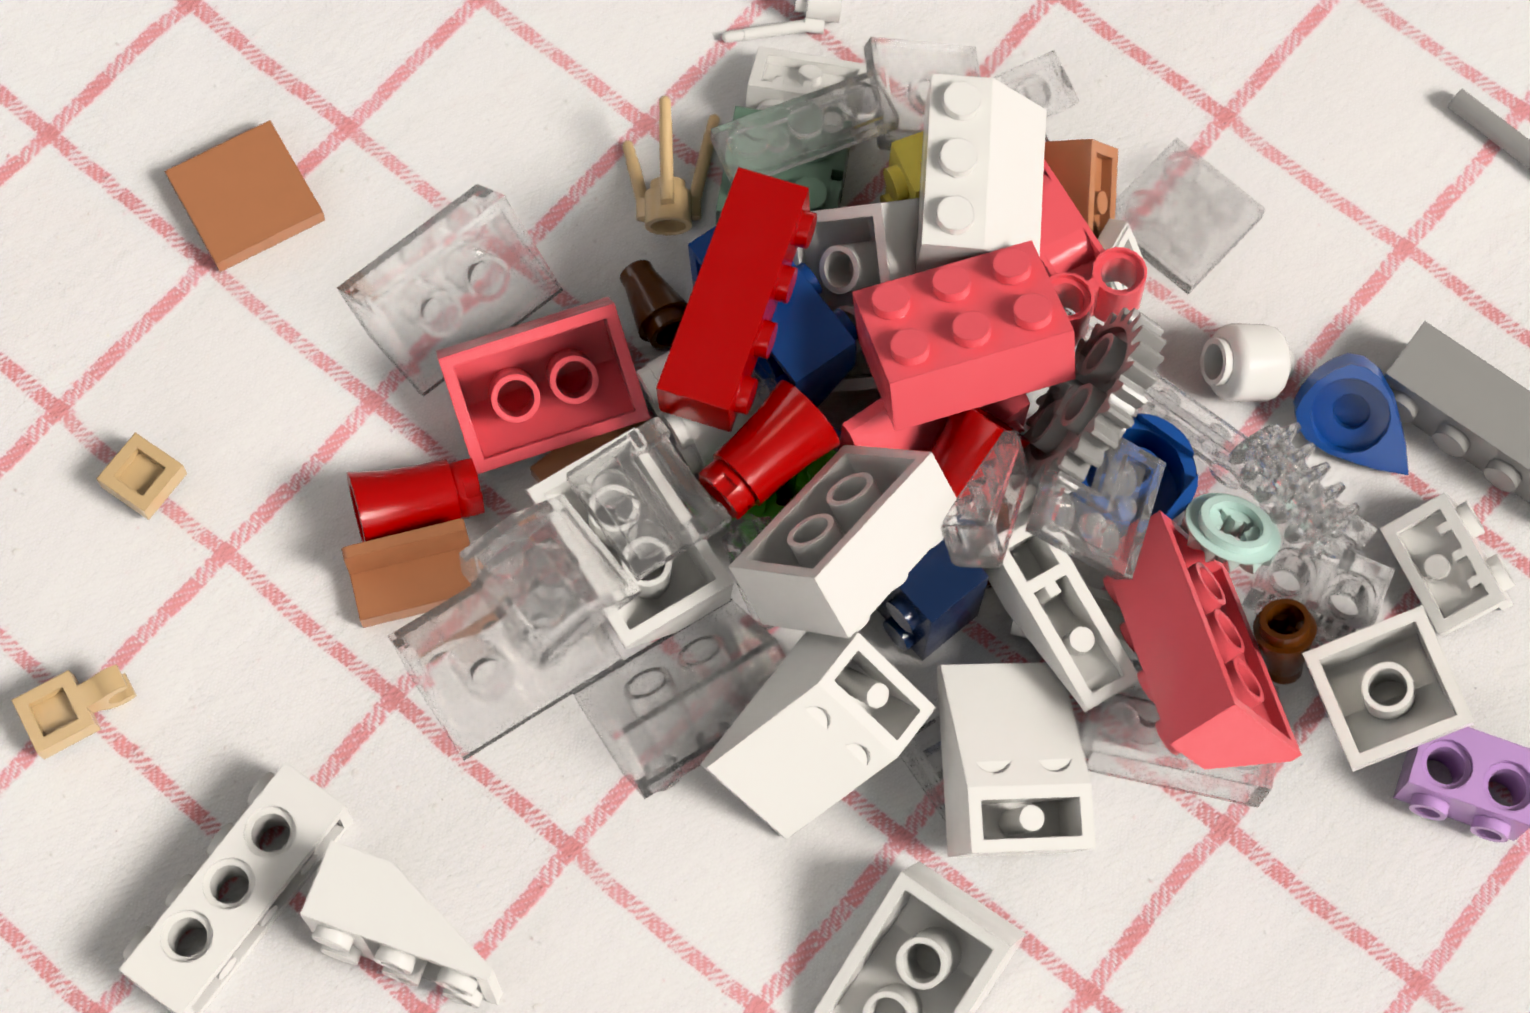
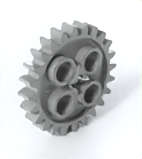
[1016,308,1166,496]

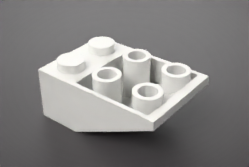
[700,631,936,840]
[937,662,1096,857]
[300,840,503,1008]

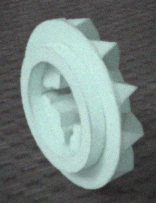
[1180,493,1281,574]

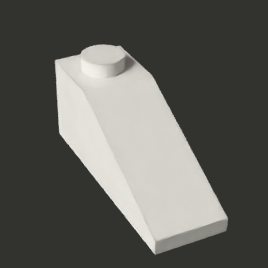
[976,514,1138,712]

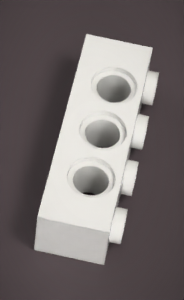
[119,762,354,1013]

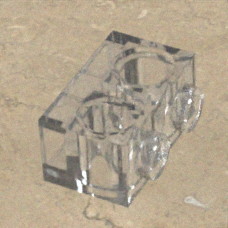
[1242,522,1395,645]

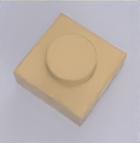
[96,432,187,520]

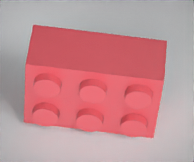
[852,240,1076,431]

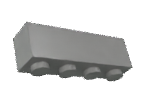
[1384,321,1530,503]

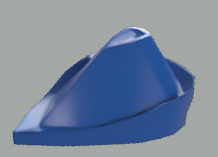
[1293,353,1409,475]

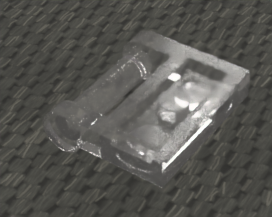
[566,417,732,582]

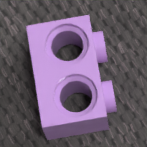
[1393,727,1530,842]

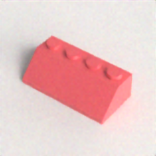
[1099,510,1302,770]

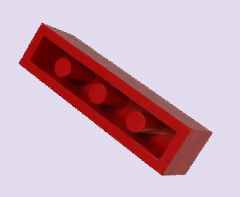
[656,167,817,432]

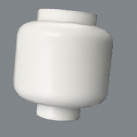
[1200,323,1295,402]

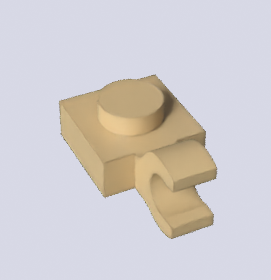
[12,665,137,760]

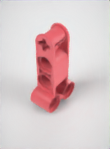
[1040,159,1147,346]

